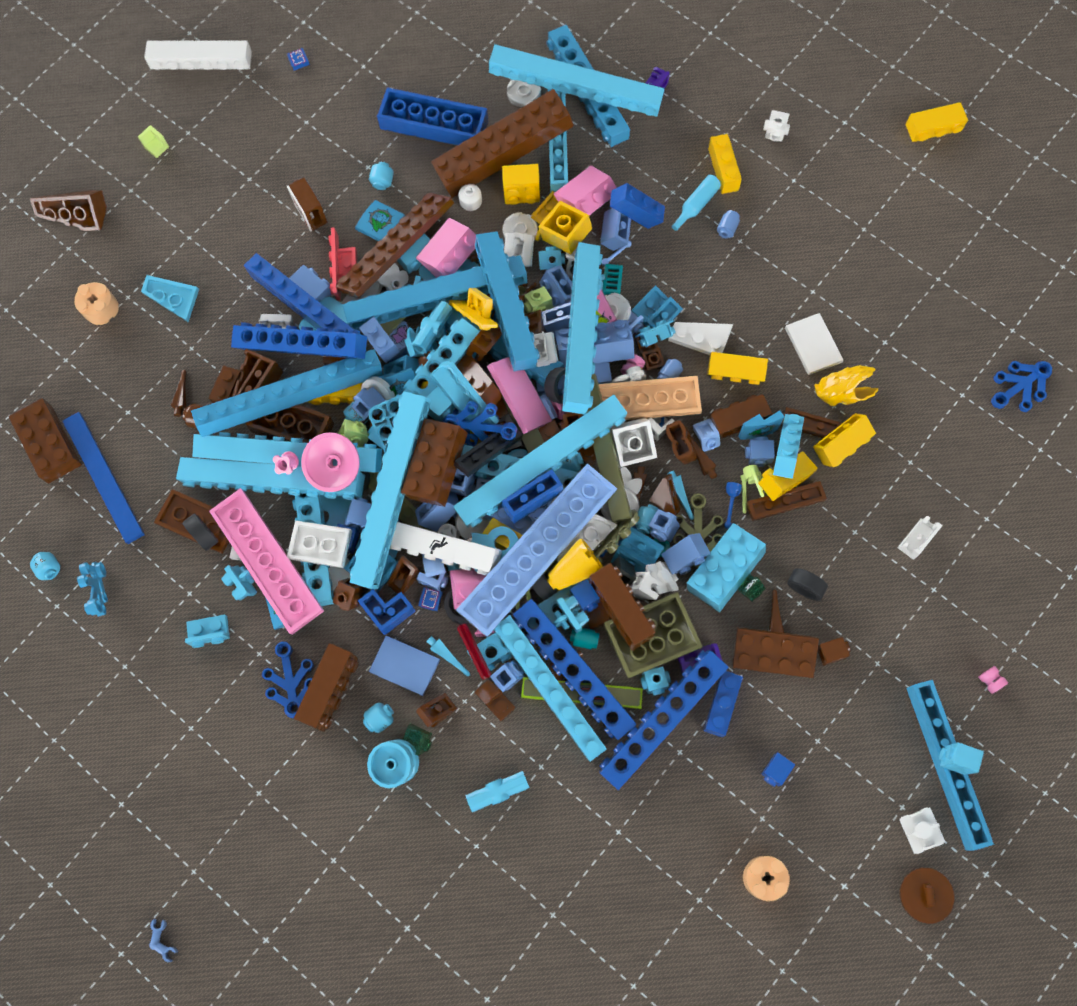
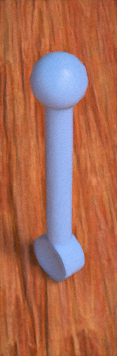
[602,241,632,266]

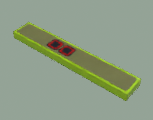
[521,677,643,709]

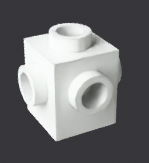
[763,110,790,142]

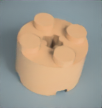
[74,282,119,325]
[743,856,790,901]

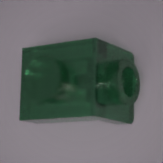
[737,574,766,602]
[403,724,432,756]

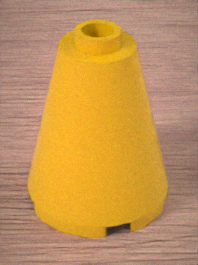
[547,539,603,590]

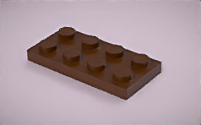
[154,489,229,554]
[732,627,819,678]

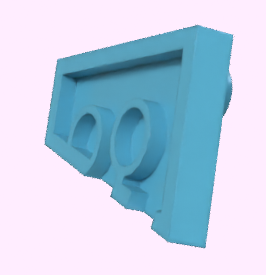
[141,275,199,322]

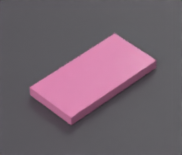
[487,357,552,434]

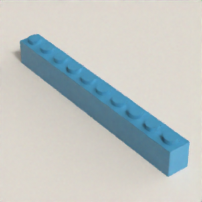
[342,255,527,330]
[191,349,383,437]

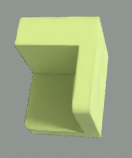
[138,125,169,158]

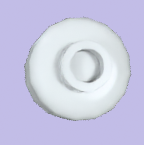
[458,184,482,211]

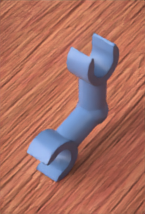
[149,919,178,962]

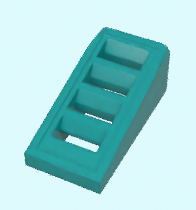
[602,264,623,296]

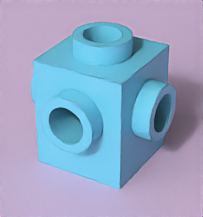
[538,246,565,270]
[640,666,671,696]

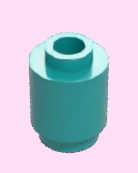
[570,628,600,650]

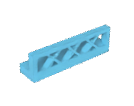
[430,361,499,424]

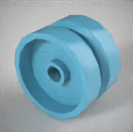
[367,739,419,788]

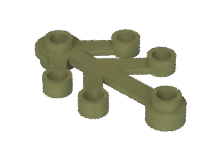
[673,493,723,568]
[594,509,640,563]

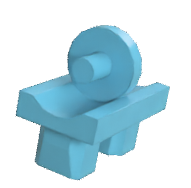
[221,565,257,600]
[553,595,589,633]

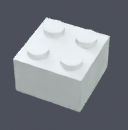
[610,418,657,467]

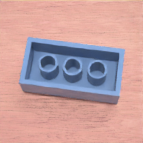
[554,320,635,368]

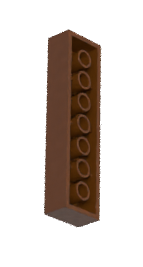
[431,89,574,198]

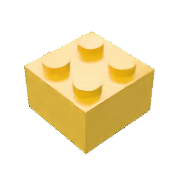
[502,164,540,205]
[538,201,592,255]

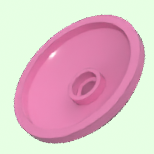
[301,433,360,492]

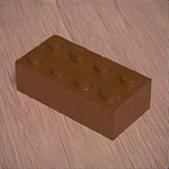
[8,398,82,484]
[246,405,334,443]
[401,418,468,507]
[589,563,656,651]
[294,643,359,732]

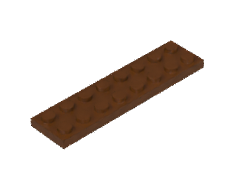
[335,193,454,298]

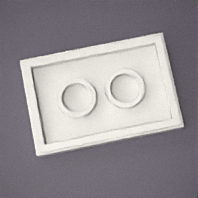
[785,313,843,375]
[287,520,352,568]

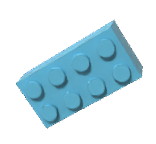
[687,523,766,613]

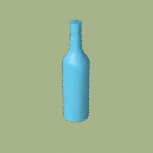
[672,175,721,231]

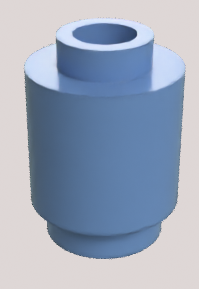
[717,210,740,238]
[657,359,683,379]

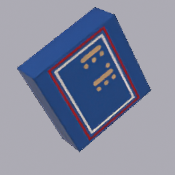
[287,48,310,70]
[418,587,443,612]

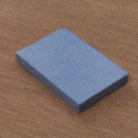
[369,636,440,696]

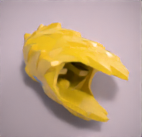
[814,365,878,406]

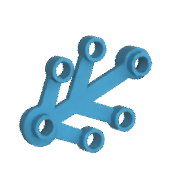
[77,561,108,616]

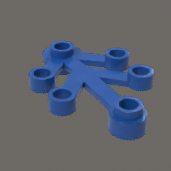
[991,361,1052,412]
[443,401,517,447]
[262,642,314,719]

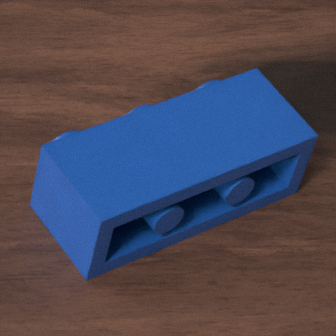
[610,183,665,229]
[502,469,563,524]
[703,671,743,738]

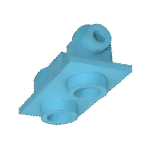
[635,319,675,347]

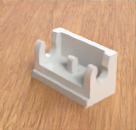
[897,516,942,560]
[630,571,661,600]

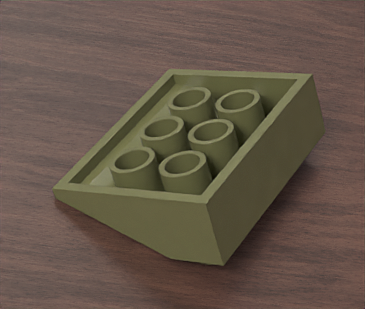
[604,592,702,679]

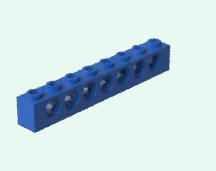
[231,323,367,359]
[513,598,637,740]
[599,650,729,790]

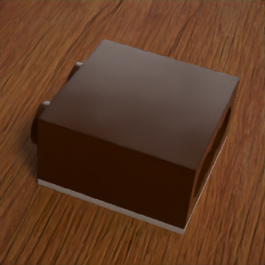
[287,177,328,231]

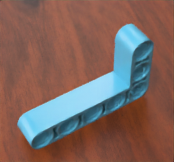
[368,390,421,453]

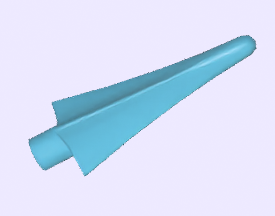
[667,471,694,520]
[427,636,470,676]

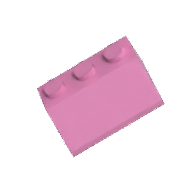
[554,166,617,215]
[416,218,476,278]
[450,568,486,609]

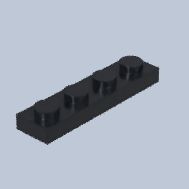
[454,428,523,477]

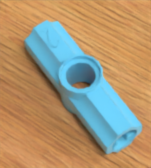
[412,301,453,354]
[465,771,529,812]

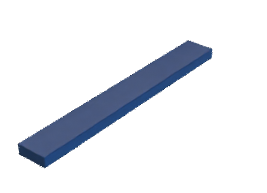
[63,412,145,544]

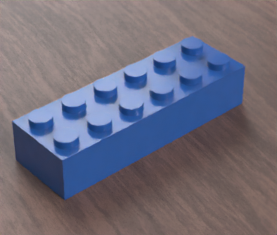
[377,88,488,145]

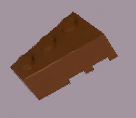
[232,349,284,397]
[456,354,503,410]

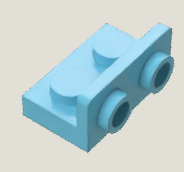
[185,615,230,648]

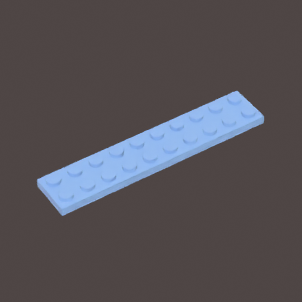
[457,464,617,637]

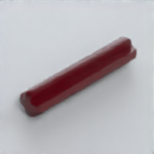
[457,623,491,680]

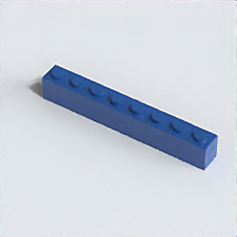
[244,253,354,333]

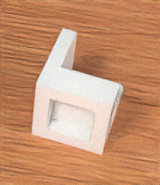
[648,417,675,441]

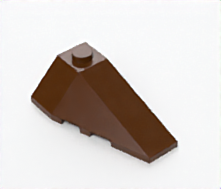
[30,190,107,231]

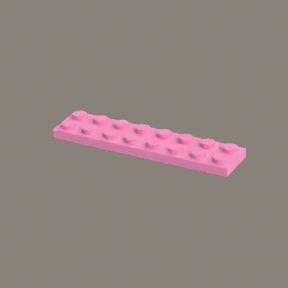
[210,488,324,635]

